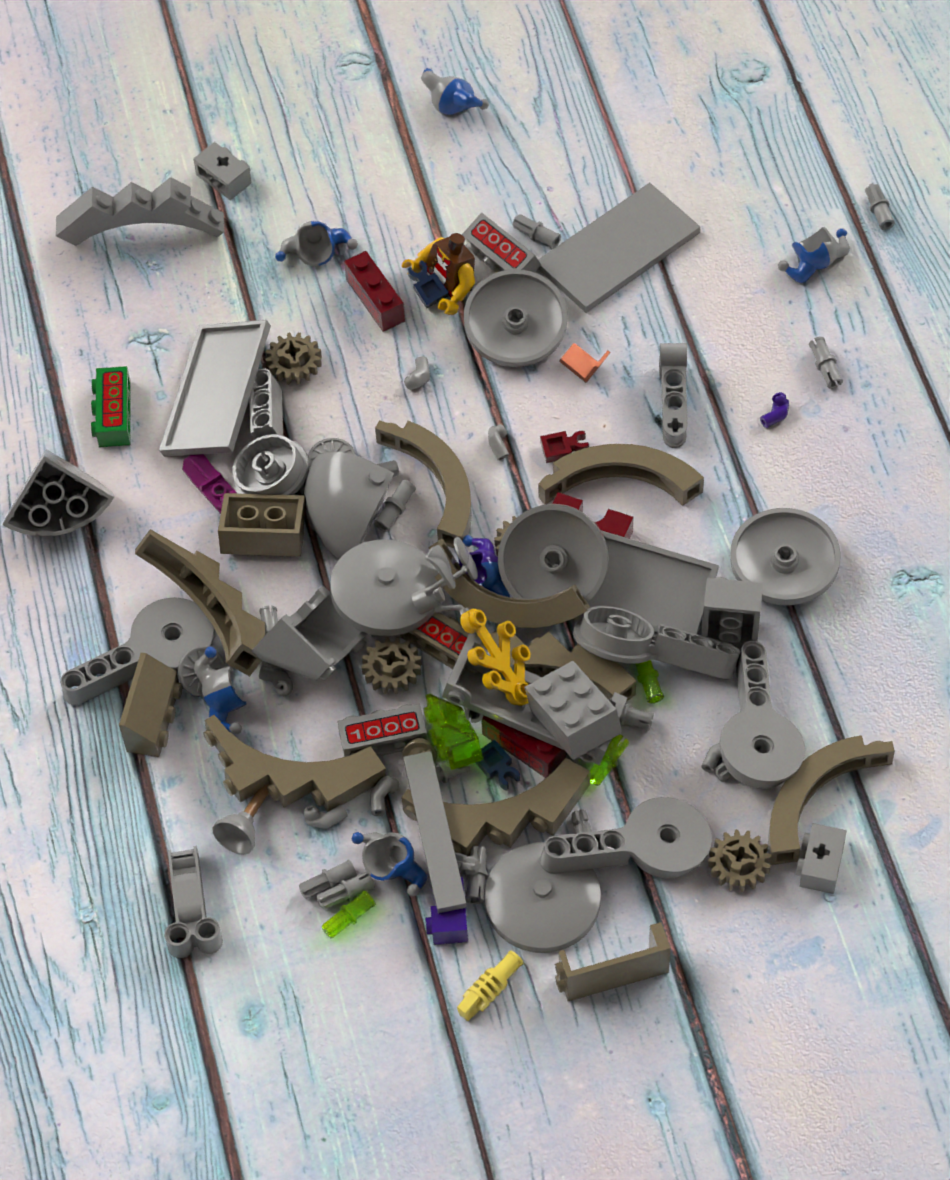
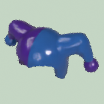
[458,535,511,598]

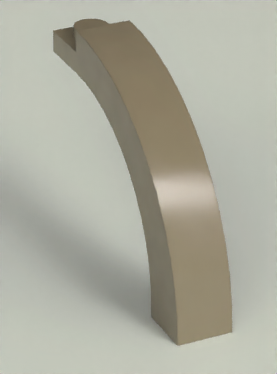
[375,420,472,549]
[538,444,704,506]
[429,539,590,628]
[768,735,895,865]

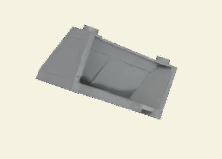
[442,632,627,765]

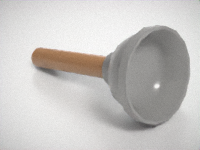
[212,785,269,855]

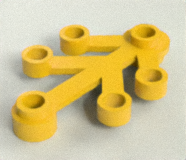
[460,609,531,706]

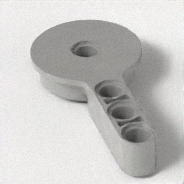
[232,369,309,495]
[60,597,214,705]
[573,606,740,679]
[720,640,805,788]
[540,797,712,878]

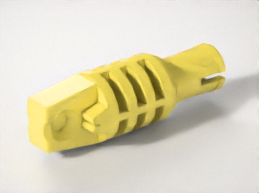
[457,950,523,1021]

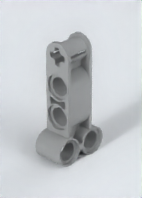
[659,343,687,448]
[164,846,223,958]

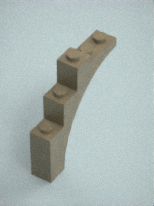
[135,529,265,677]
[485,631,636,702]
[203,715,386,812]
[401,758,590,857]

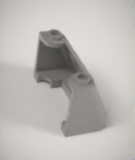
[252,586,369,681]

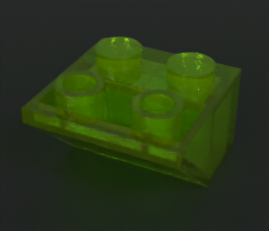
[423,694,483,770]

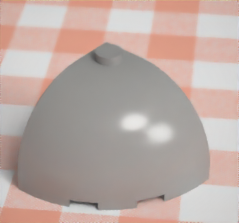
[2,449,115,536]
[304,451,394,559]

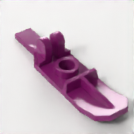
[182,454,237,514]

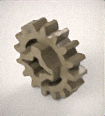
[265,332,322,385]
[361,636,422,694]
[708,829,771,892]

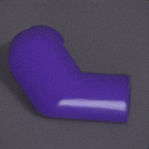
[760,392,789,428]

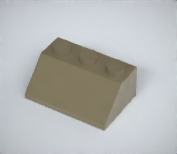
[218,493,305,557]
[119,652,183,757]

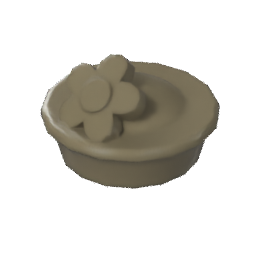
[402,738,437,763]

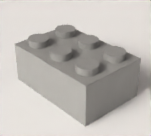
[702,577,763,650]
[525,661,622,760]

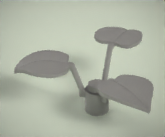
[412,537,478,615]

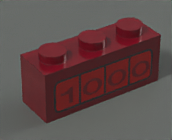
[344,251,405,332]
[481,715,566,778]

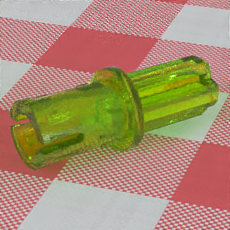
[635,660,664,704]
[590,734,630,786]
[321,890,376,938]

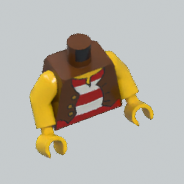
[402,233,475,315]

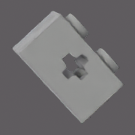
[193,142,252,200]
[796,823,847,894]

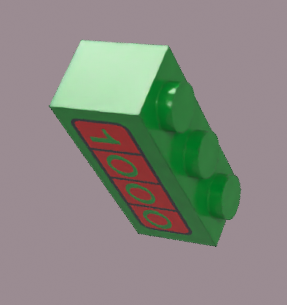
[91,366,131,447]

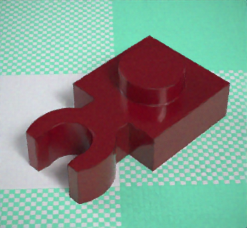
[540,431,589,463]

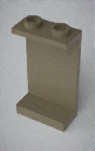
[555,922,671,1002]

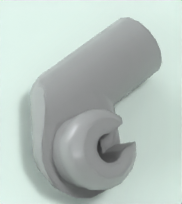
[404,356,430,390]
[701,742,722,773]
[370,776,399,816]

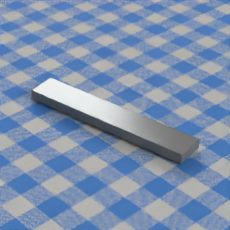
[403,751,467,913]

